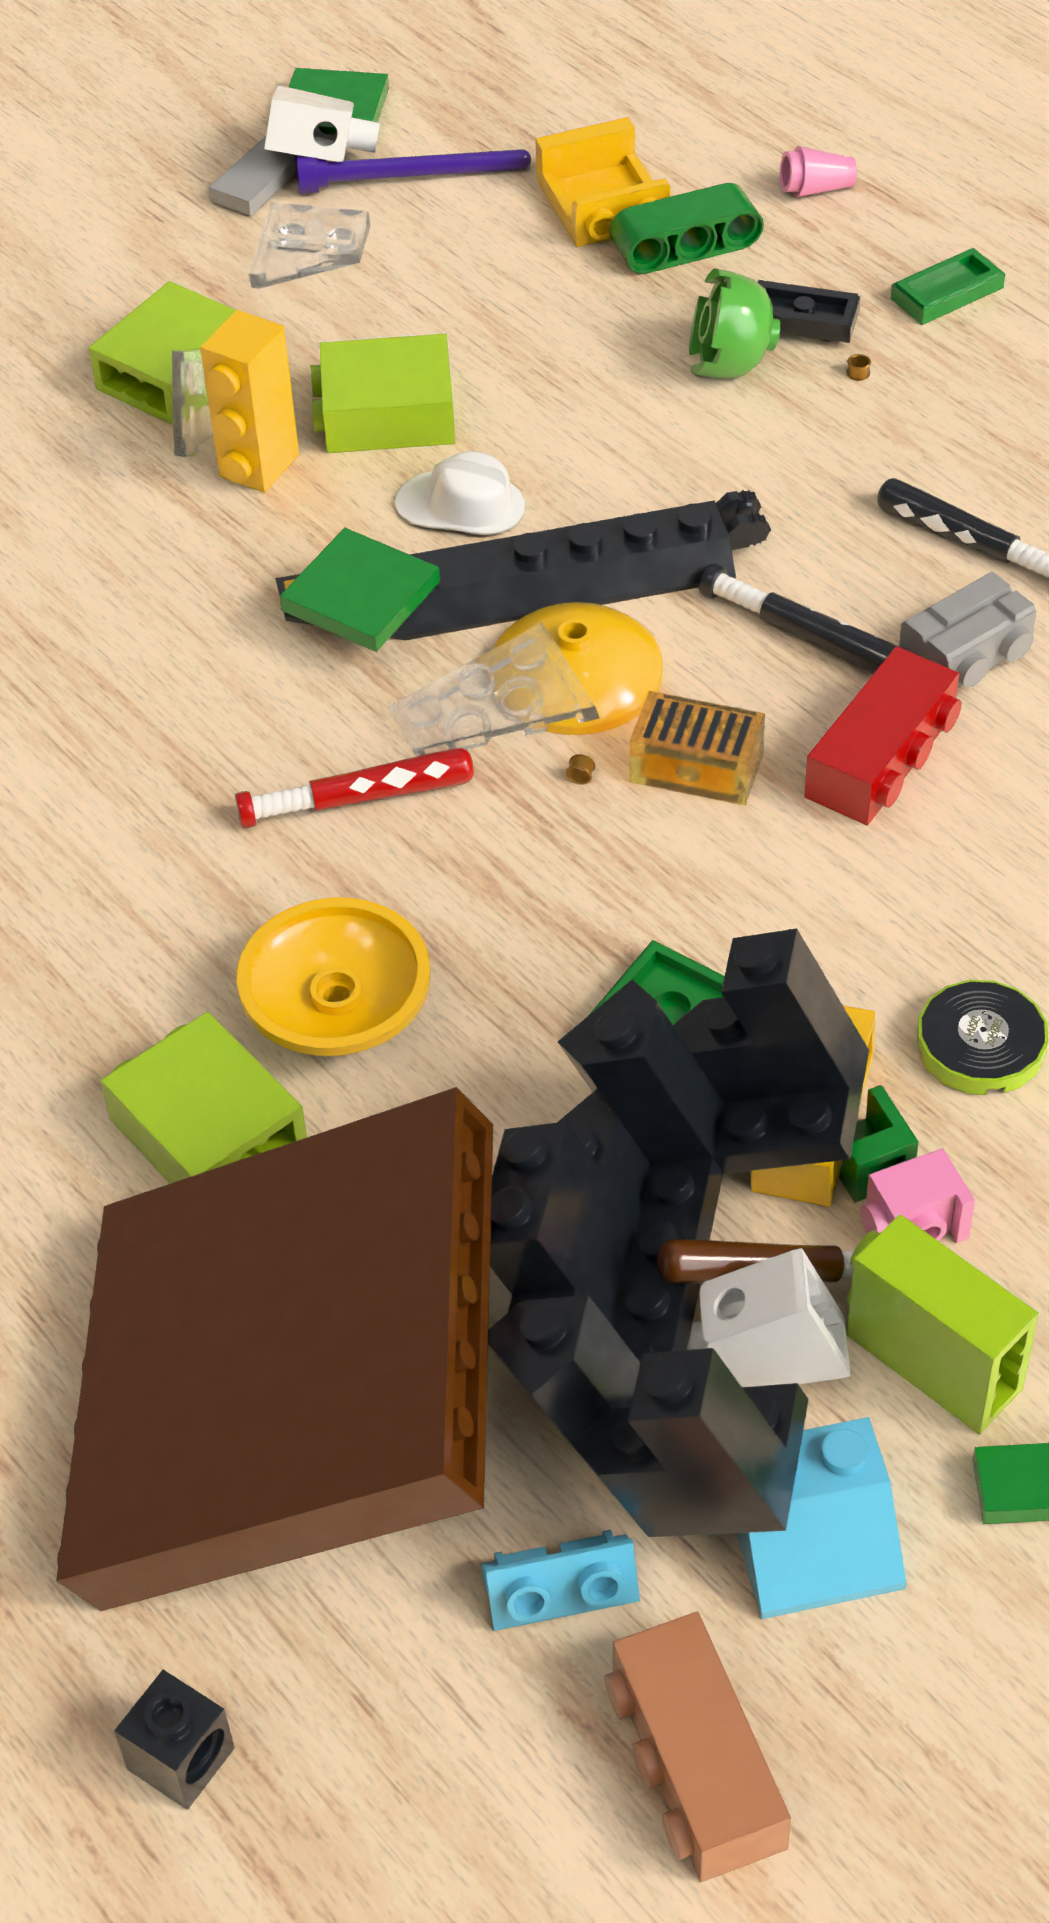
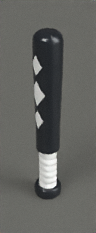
[877,478,1049,578]
[699,563,903,674]

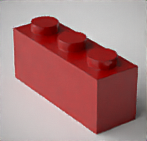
[804,646,962,826]

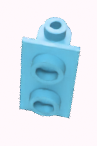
[481,1530,640,1631]

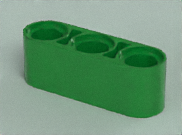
[609,183,764,274]

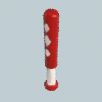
[235,748,474,828]

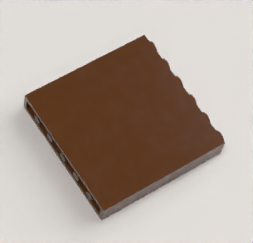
[56,1087,493,1611]

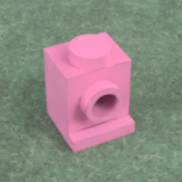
[861,1148,975,1243]

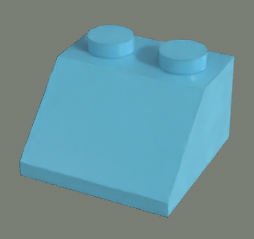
[736,1417,906,1620]

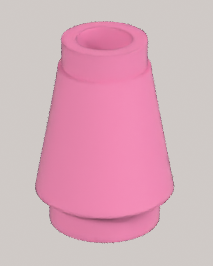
[780,146,857,197]

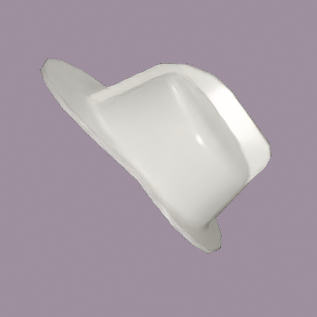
[395,451,525,535]

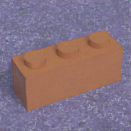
[604,1611,791,1883]

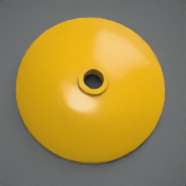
[489,602,663,735]
[236,897,431,1056]

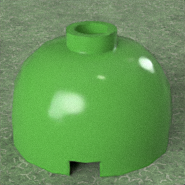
[689,268,780,379]

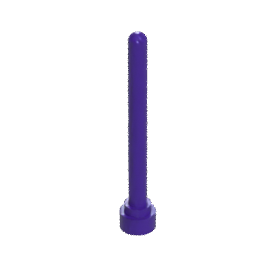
[296,149,532,194]

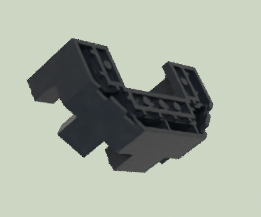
[488,928,869,1537]

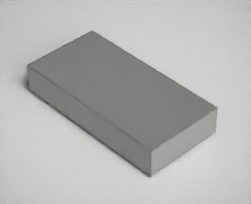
[209,136,297,216]

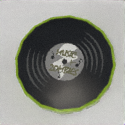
[917,980,1048,1095]

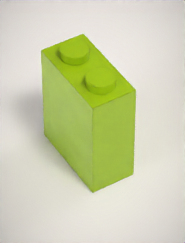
[88,281,236,427]
[310,333,455,453]
[100,1011,307,1184]
[846,1214,1039,1435]

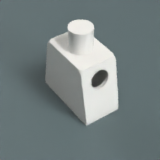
[264,85,380,162]
[687,1248,851,1387]

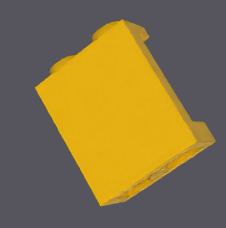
[535,117,671,247]

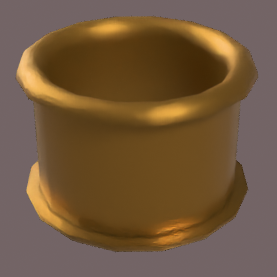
[846,354,871,381]
[566,754,596,785]

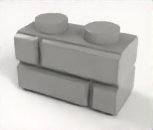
[899,571,1036,688]

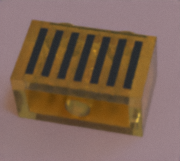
[630,691,765,806]

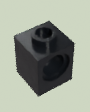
[114,1669,235,1810]

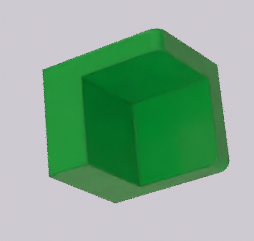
[839,1085,919,1203]

